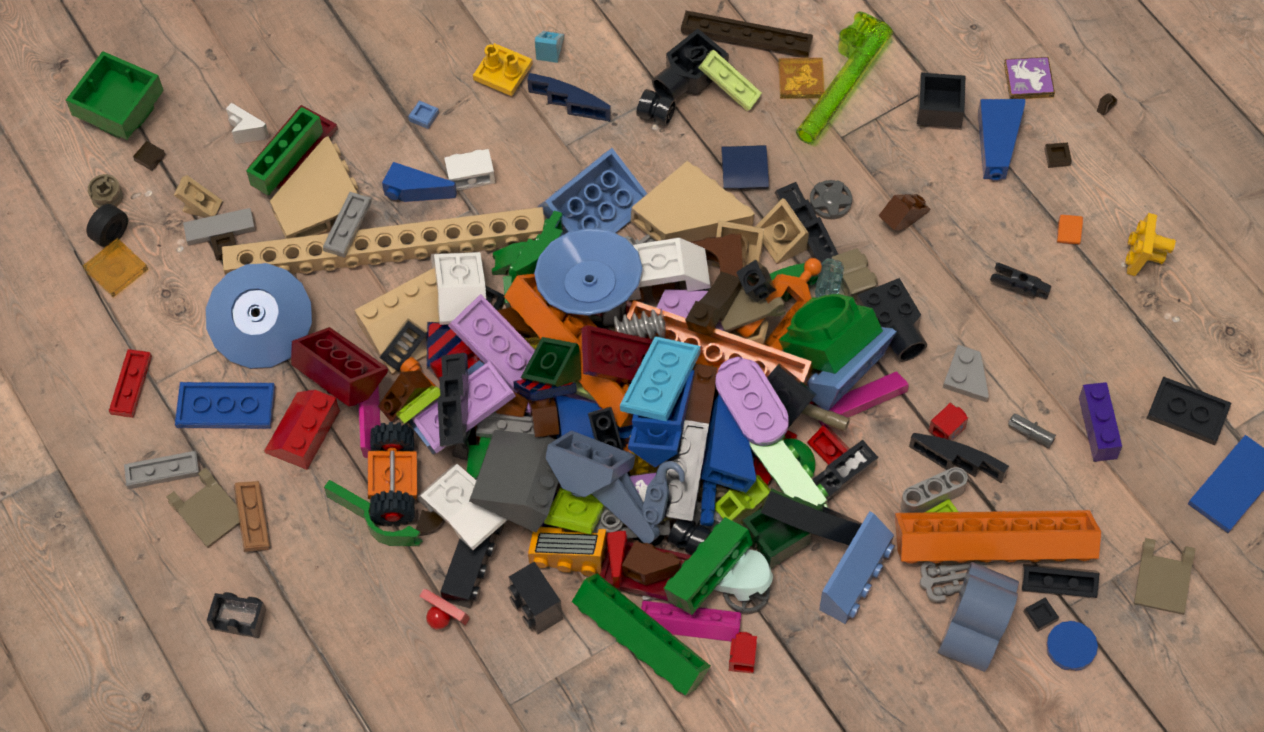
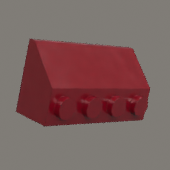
[291,327,388,407]

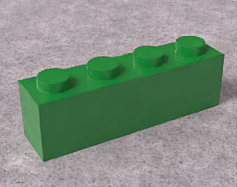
[246,107,323,196]
[664,517,753,615]

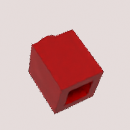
[929,402,968,441]

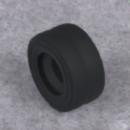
[86,204,128,248]

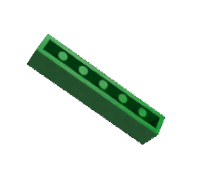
[572,574,711,696]

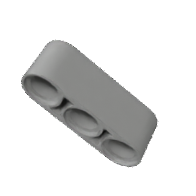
[900,467,968,513]

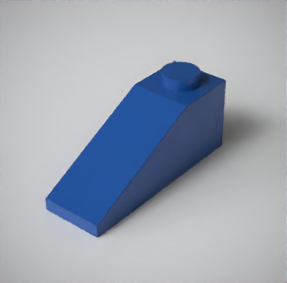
[382,162,457,202]

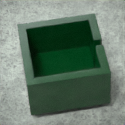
[742,508,812,569]

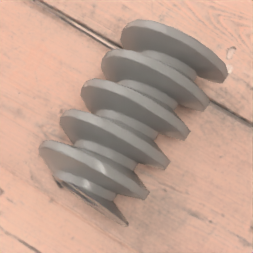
[614,308,666,340]

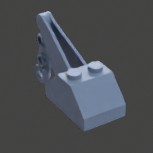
[546,430,685,543]

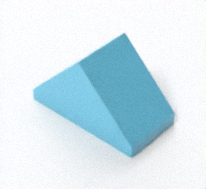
[535,31,564,63]

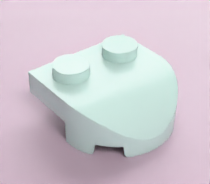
[714,549,773,601]

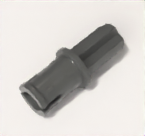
[1008,414,1056,448]

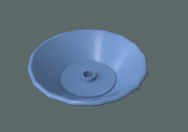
[534,228,643,316]
[206,263,312,369]

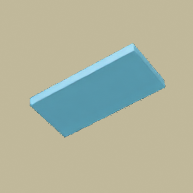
[620,336,701,422]

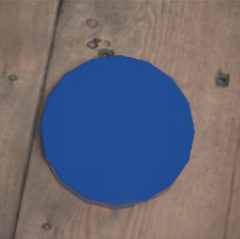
[1046,621,1098,671]

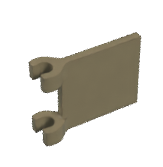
[720,269,786,332]
[166,467,240,548]
[1134,538,1195,615]

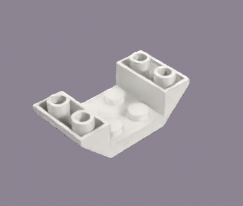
[627,238,711,301]
[431,252,486,325]
[417,464,508,550]

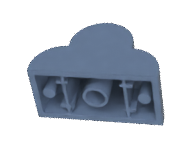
[937,562,1019,672]

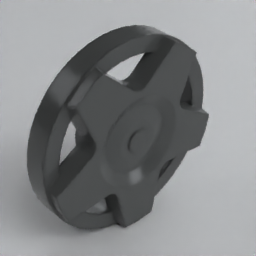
[810,180,852,219]

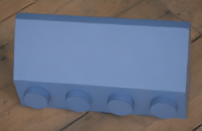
[807,327,896,411]
[819,511,895,624]

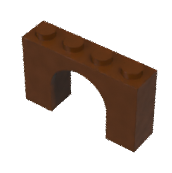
[652,234,747,305]

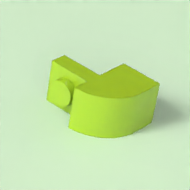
[715,475,771,524]

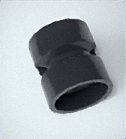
[636,89,676,126]
[667,519,712,555]

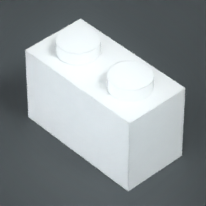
[444,149,495,191]

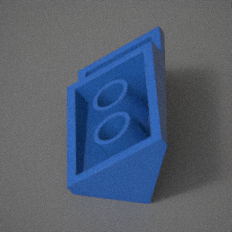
[628,370,695,467]

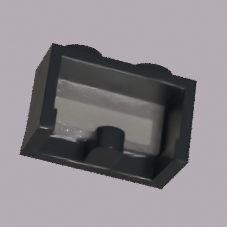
[206,592,266,639]

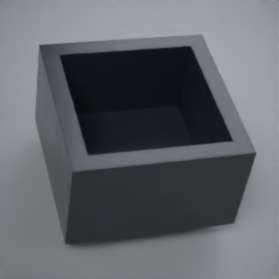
[917,72,966,128]
[508,562,563,635]

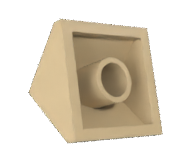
[756,198,809,264]
[712,220,764,267]

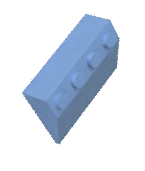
[538,148,647,235]

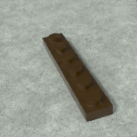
[681,10,813,57]

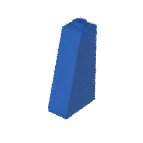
[978,99,1026,180]
[701,395,756,493]
[554,396,633,447]

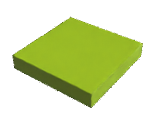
[396,386,440,424]
[544,487,606,534]

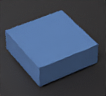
[408,100,439,129]

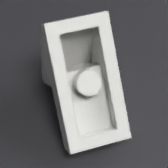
[226,103,269,144]

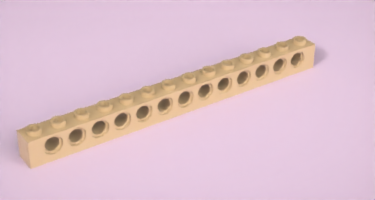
[222,207,544,275]

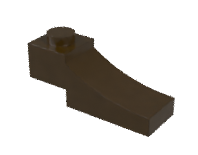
[685,271,742,337]

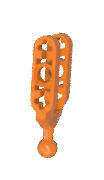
[735,258,822,351]

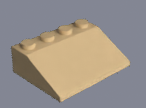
[355,268,460,376]

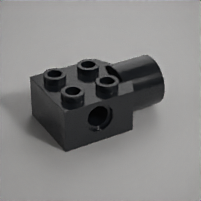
[652,28,729,99]
[856,278,927,362]

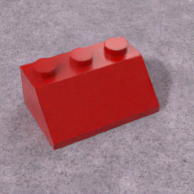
[264,390,340,470]

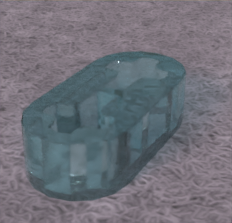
[815,259,844,298]

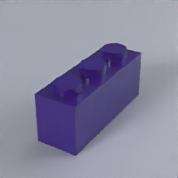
[1079,382,1122,462]

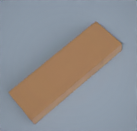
[234,481,269,552]

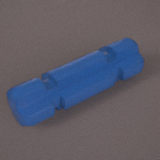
[700,480,716,526]

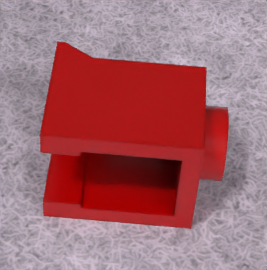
[728,632,757,674]

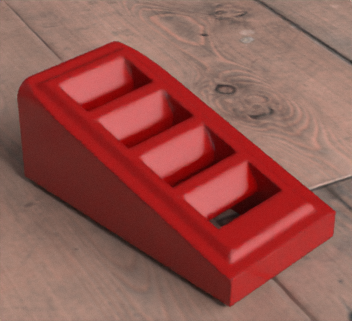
[606,531,627,588]

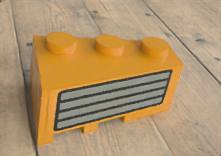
[528,527,607,577]

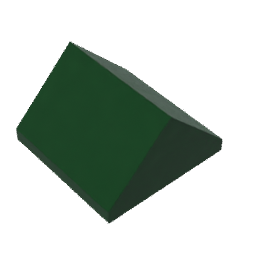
[520,337,581,387]

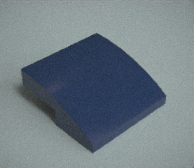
[721,145,769,190]

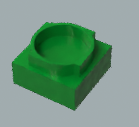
[66,51,164,140]
[779,294,883,374]

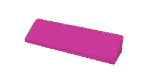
[817,371,909,426]
[359,385,381,458]
[641,601,741,642]

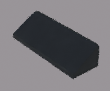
[1022,564,1100,598]

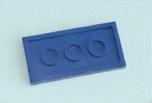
[175,382,275,429]
[1188,435,1264,533]

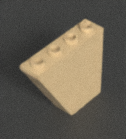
[270,136,366,239]
[630,161,755,241]

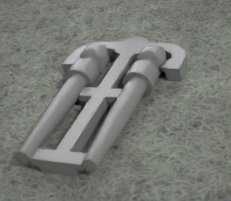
[920,561,987,603]

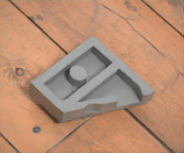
[943,345,989,402]

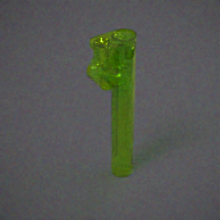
[796,11,893,144]

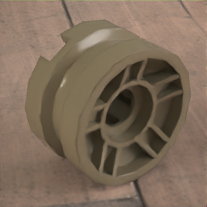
[88,174,123,208]

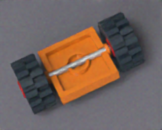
[368,422,417,527]

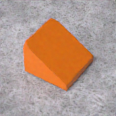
[1057,214,1083,245]

